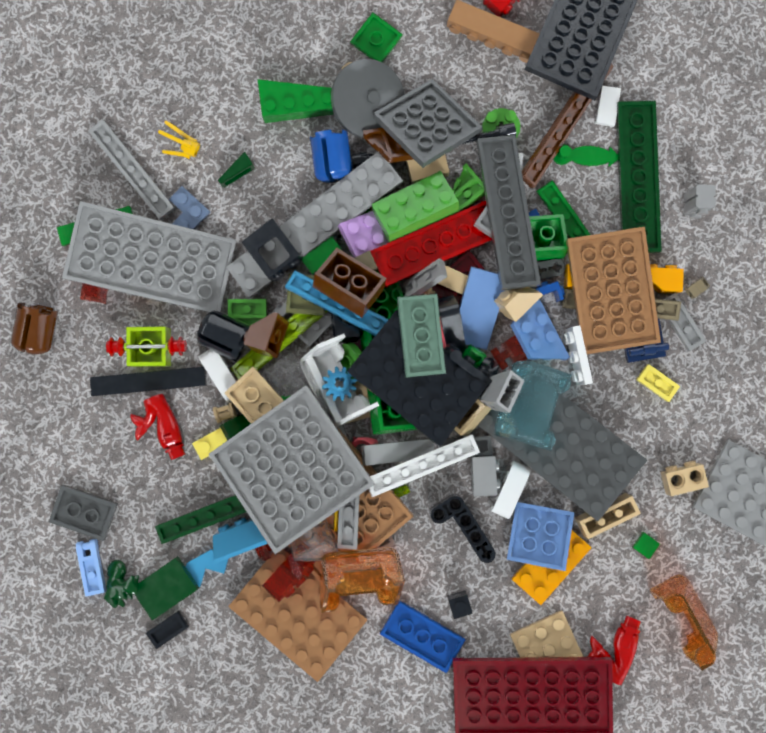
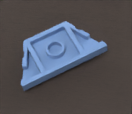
[510,299,570,360]

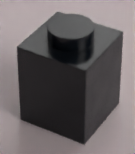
[447,590,473,619]

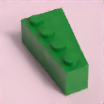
[257,79,334,123]

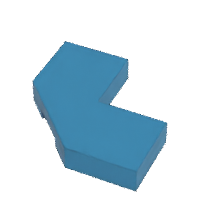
[186,549,229,587]

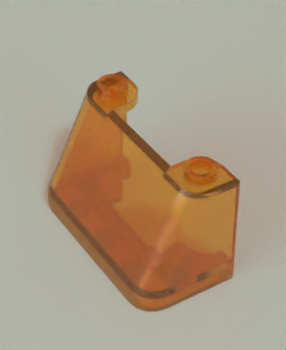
[320,547,405,613]
[649,575,718,671]

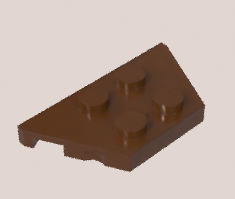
[363,128,413,163]

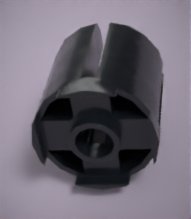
[196,310,250,362]

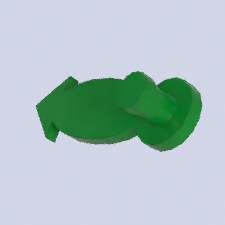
[553,144,618,167]

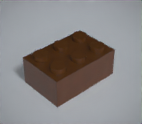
[312,248,387,318]

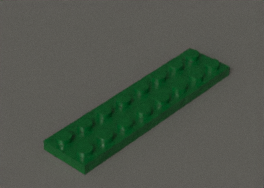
[617,101,662,253]

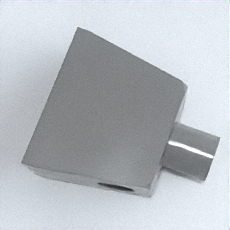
[480,370,525,413]

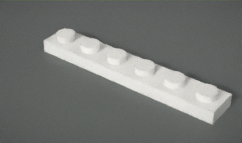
[369,434,480,497]

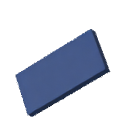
[380,600,466,674]

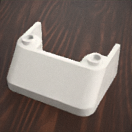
[300,334,379,428]

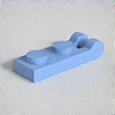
[76,538,107,597]

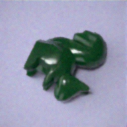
[104,560,139,608]

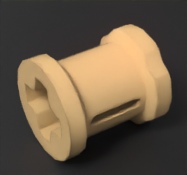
[213,402,237,423]

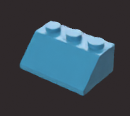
[213,517,268,564]

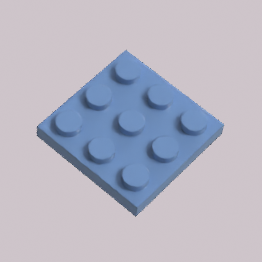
[507,502,574,571]

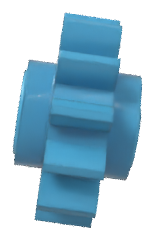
[322,366,357,402]

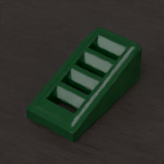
[218,152,255,188]

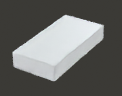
[595,85,621,127]

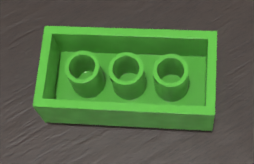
[371,171,459,242]

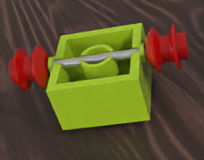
[106,327,187,367]

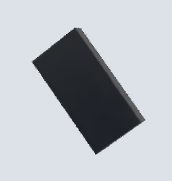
[145,610,189,649]

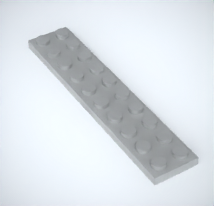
[227,152,403,298]

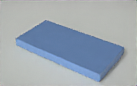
[459,266,505,350]

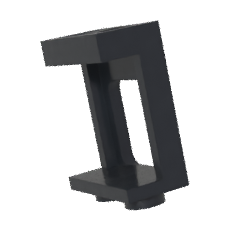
[242,218,303,282]

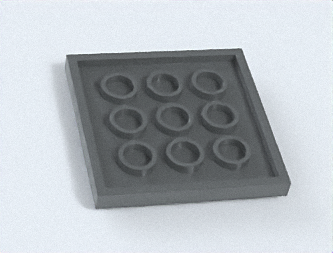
[373,79,482,168]

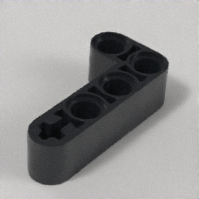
[438,295,466,354]
[430,494,496,563]

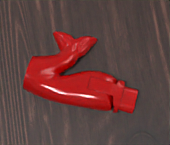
[130,393,185,460]
[587,615,641,686]

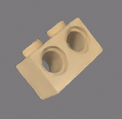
[660,461,709,496]

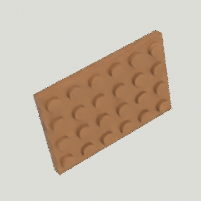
[566,227,661,354]
[228,549,367,682]

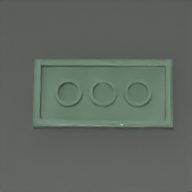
[397,294,446,378]

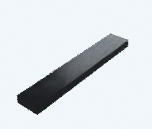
[90,367,207,396]

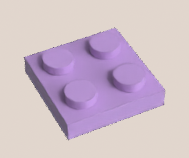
[338,211,389,258]

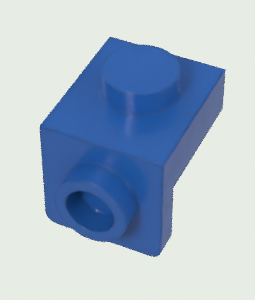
[535,281,565,302]

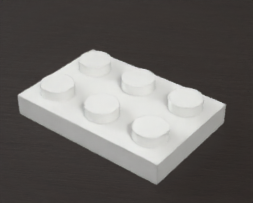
[563,325,593,385]

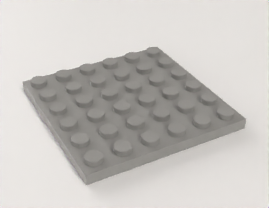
[209,385,375,554]

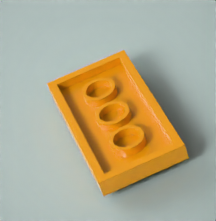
[511,530,592,605]

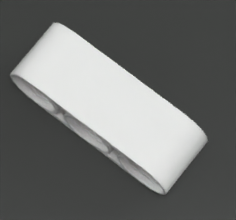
[198,350,238,403]
[491,460,531,519]

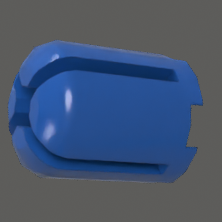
[310,130,352,183]

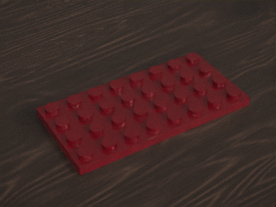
[453,657,613,733]

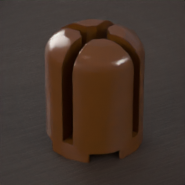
[11,302,58,354]

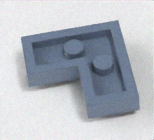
[169,186,211,230]

